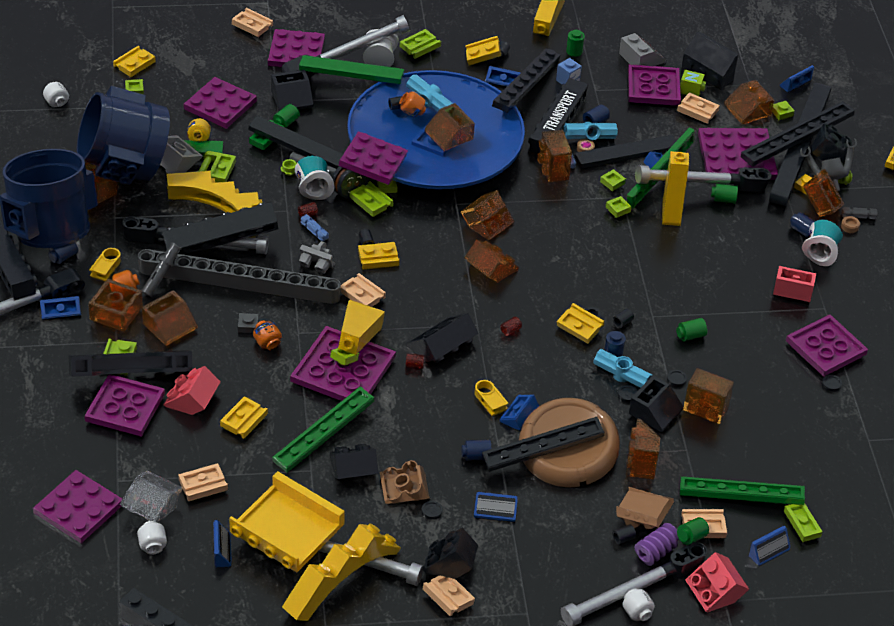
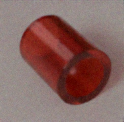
[298,202,318,217]
[500,317,522,336]
[405,353,425,369]

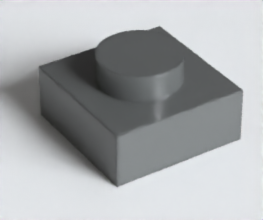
[238,313,259,333]

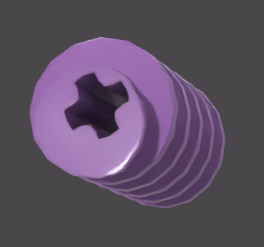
[635,523,679,566]

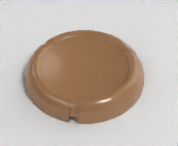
[519,398,620,487]

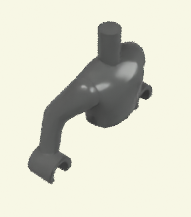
[800,138,857,192]

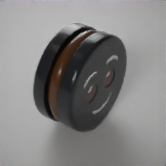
[332,166,366,199]

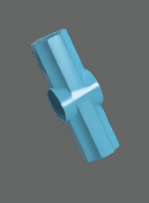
[406,74,455,117]
[563,122,618,140]
[593,349,652,388]

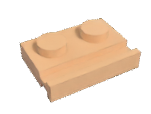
[232,8,273,37]
[677,93,720,124]
[341,273,386,307]
[178,463,228,501]
[681,509,727,538]
[423,576,475,616]

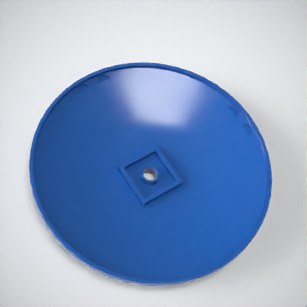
[347,70,525,189]

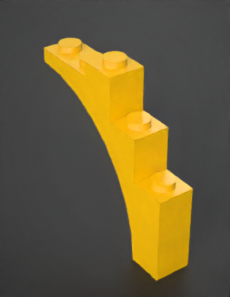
[167,171,262,238]
[282,524,401,621]

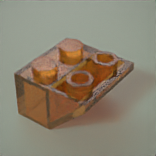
[425,103,475,151]
[802,169,844,217]
[460,190,515,240]
[464,240,519,282]
[142,290,197,345]
[627,419,660,479]

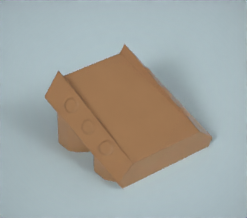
[380,460,430,504]
[616,487,674,529]

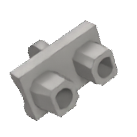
[299,241,335,274]

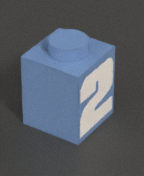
[556,58,582,84]

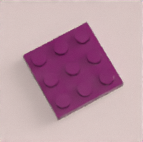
[268,29,325,67]
[628,65,681,105]
[184,77,257,129]
[338,131,408,185]
[786,315,868,377]
[85,374,165,436]
[33,470,124,543]

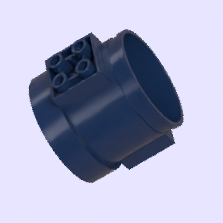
[77,86,170,185]
[0,149,98,248]

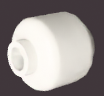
[43,82,69,107]
[137,521,167,554]
[623,589,655,621]

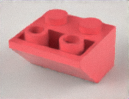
[773,266,816,302]
[163,366,221,415]
[685,552,749,612]

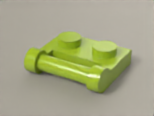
[196,151,236,183]

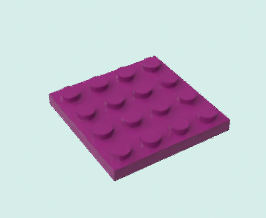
[698,128,778,180]
[290,326,396,401]

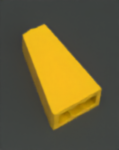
[533,0,565,36]
[662,151,689,226]
[338,300,385,355]

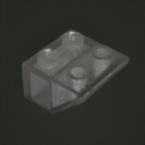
[120,470,182,523]

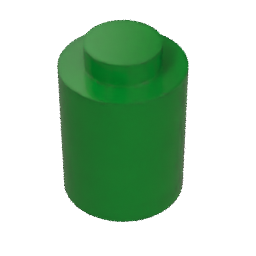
[566,30,585,57]
[273,104,300,128]
[711,183,738,204]
[676,318,707,341]
[677,517,709,545]

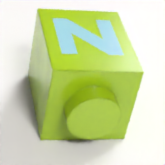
[680,70,706,96]

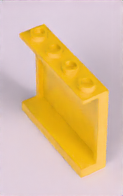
[229,471,345,573]

